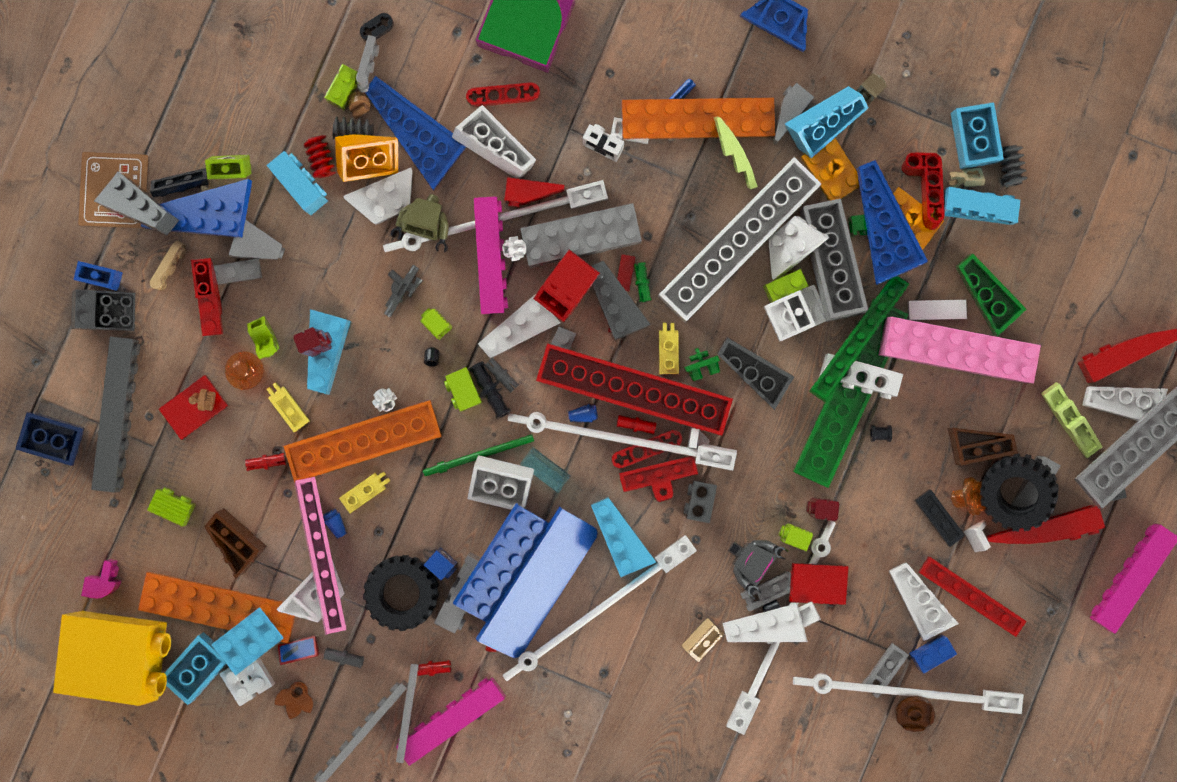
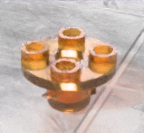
[225,351,265,390]
[951,477,986,516]

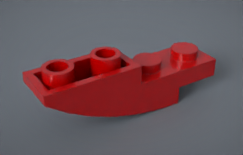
[191,258,223,336]

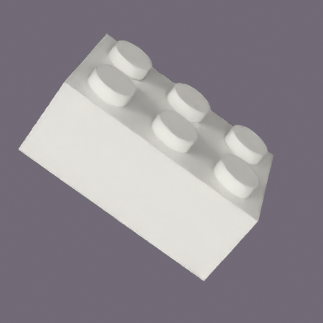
[467,455,534,510]

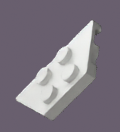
[343,168,413,225]
[768,216,829,280]
[277,560,345,622]

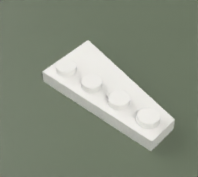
[478,294,560,358]
[1082,386,1168,421]
[889,562,959,641]
[723,604,808,642]

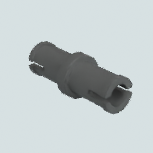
[484,357,519,393]
[323,647,364,669]

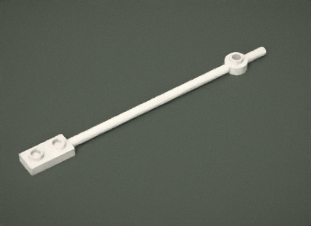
[383,180,608,252]
[508,412,737,470]
[726,520,836,735]
[503,535,697,681]
[793,673,1024,714]

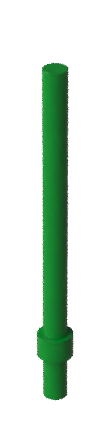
[423,434,534,477]

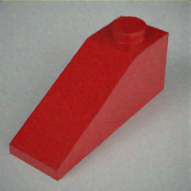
[504,177,565,208]

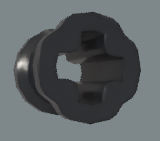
[870,425,892,442]

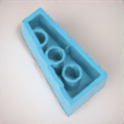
[785,86,869,158]
[944,187,1021,225]
[307,309,351,395]
[591,497,656,577]

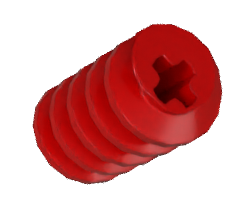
[304,135,336,178]

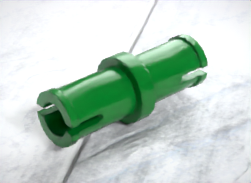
[634,262,652,303]

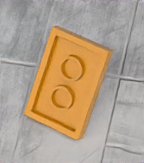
[800,138,859,201]
[893,187,944,250]

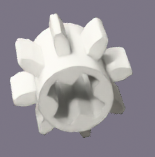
[502,236,526,261]
[372,388,397,412]

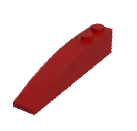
[1077,329,1177,383]
[985,505,1105,544]

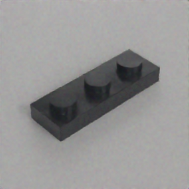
[150,168,209,198]
[914,489,965,547]

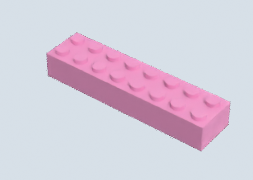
[878,317,1041,383]

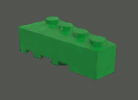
[955,253,1027,336]

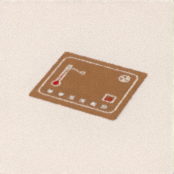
[78,152,148,228]

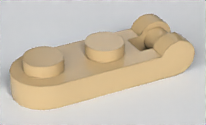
[150,240,186,291]

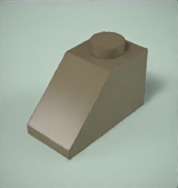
[856,73,887,106]

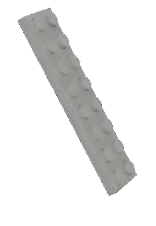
[1074,387,1177,509]

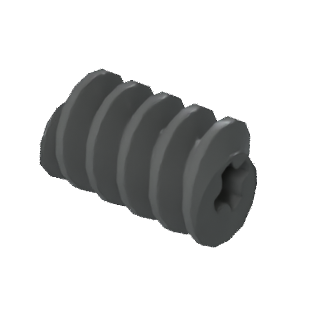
[332,116,374,140]
[1000,145,1028,187]

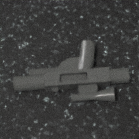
[384,265,423,317]

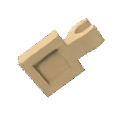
[948,168,985,188]

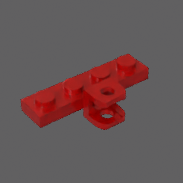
[619,456,698,502]

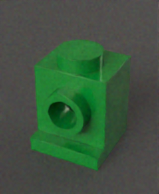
[848,215,868,238]

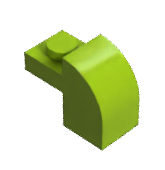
[247,316,280,359]

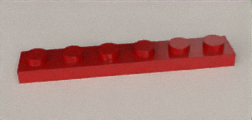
[918,556,1027,637]

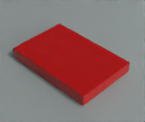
[159,375,229,440]
[789,563,849,605]

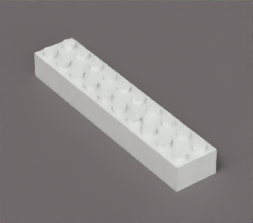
[658,157,821,323]

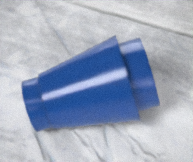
[568,404,598,422]
[323,509,347,539]

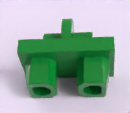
[684,348,720,381]

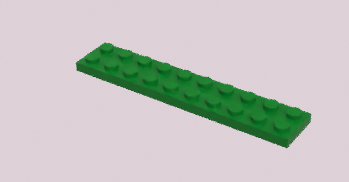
[793,298,908,488]

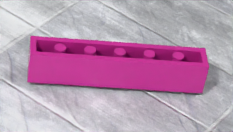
[474,197,508,314]
[1090,523,1177,634]
[396,677,506,766]

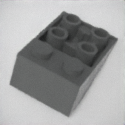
[71,289,136,331]

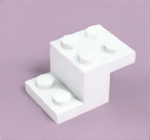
[764,285,826,342]

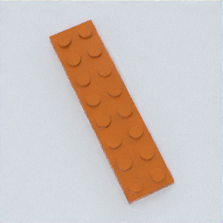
[622,98,775,139]
[283,400,442,483]
[138,572,295,643]

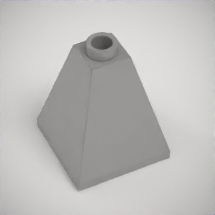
[229,220,285,260]

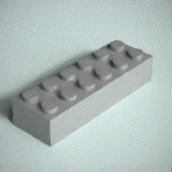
[799,199,868,322]
[520,203,642,268]

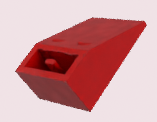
[533,250,600,322]

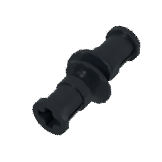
[469,361,511,419]

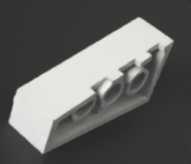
[452,105,536,179]

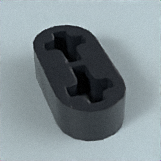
[360,13,394,42]

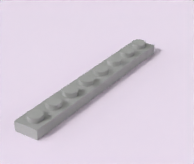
[313,680,408,782]

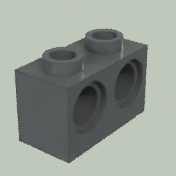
[683,480,717,523]

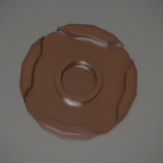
[895,696,935,732]

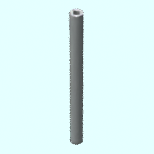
[396,664,419,763]

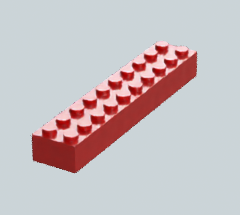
[536,343,733,436]

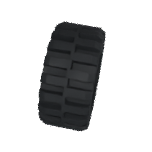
[980,453,1059,532]
[363,555,439,631]

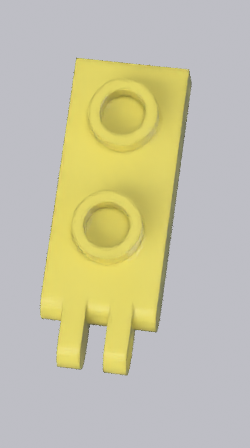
[659,323,679,374]
[267,382,310,433]
[339,472,390,514]

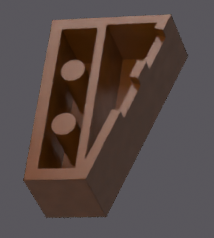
[947,428,1018,466]
[204,508,267,579]

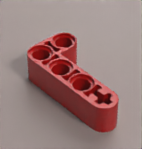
[901,152,945,230]

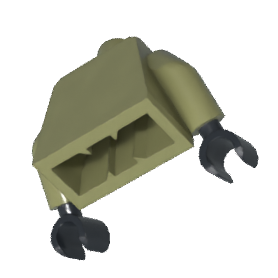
[390,194,449,253]

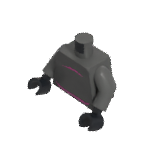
[728,540,789,599]

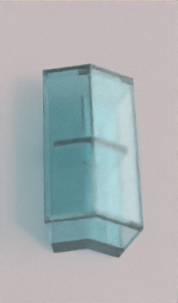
[520,447,571,493]

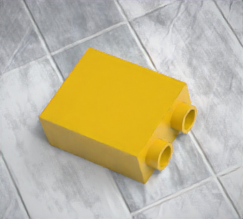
[53,611,171,706]

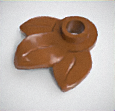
[275,681,313,719]

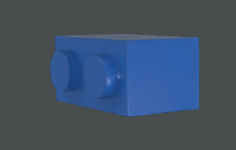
[73,261,123,291]
[424,547,458,580]
[909,635,957,674]

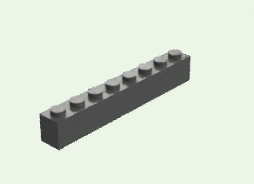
[91,337,140,493]

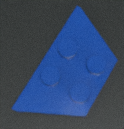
[740,0,808,53]

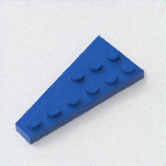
[365,76,466,191]
[857,160,928,285]
[141,179,252,238]

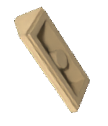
[682,618,724,662]

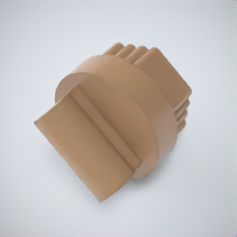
[348,91,371,119]
[189,389,216,411]

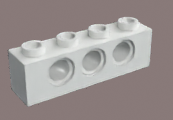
[819,353,903,400]

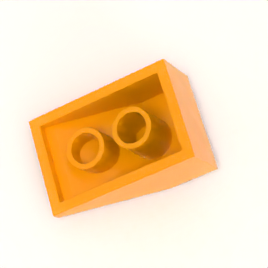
[335,134,399,182]

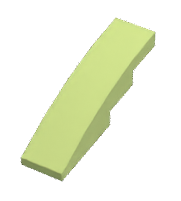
[714,116,758,189]
[1041,382,1102,458]

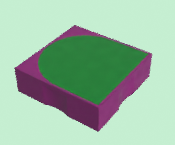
[476,0,575,73]

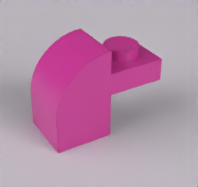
[81,559,121,599]

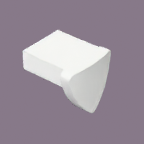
[687,427,710,449]
[963,520,991,552]

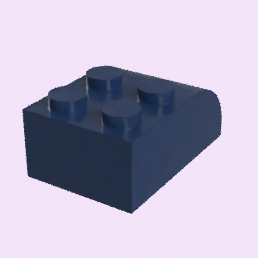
[15,412,85,466]

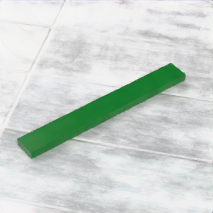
[809,276,910,403]

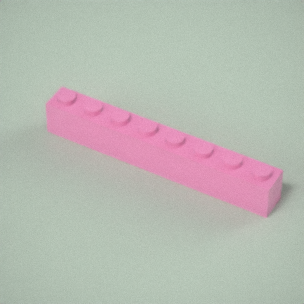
[294,477,346,635]

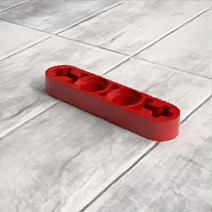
[466,82,540,107]
[611,430,682,468]

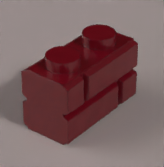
[293,327,332,357]
[806,497,840,521]

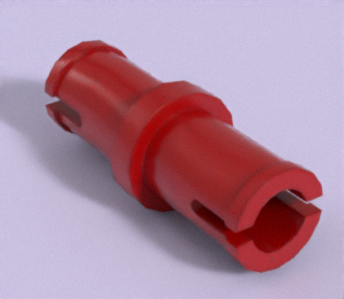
[616,415,656,434]
[245,453,286,471]
[417,660,452,676]

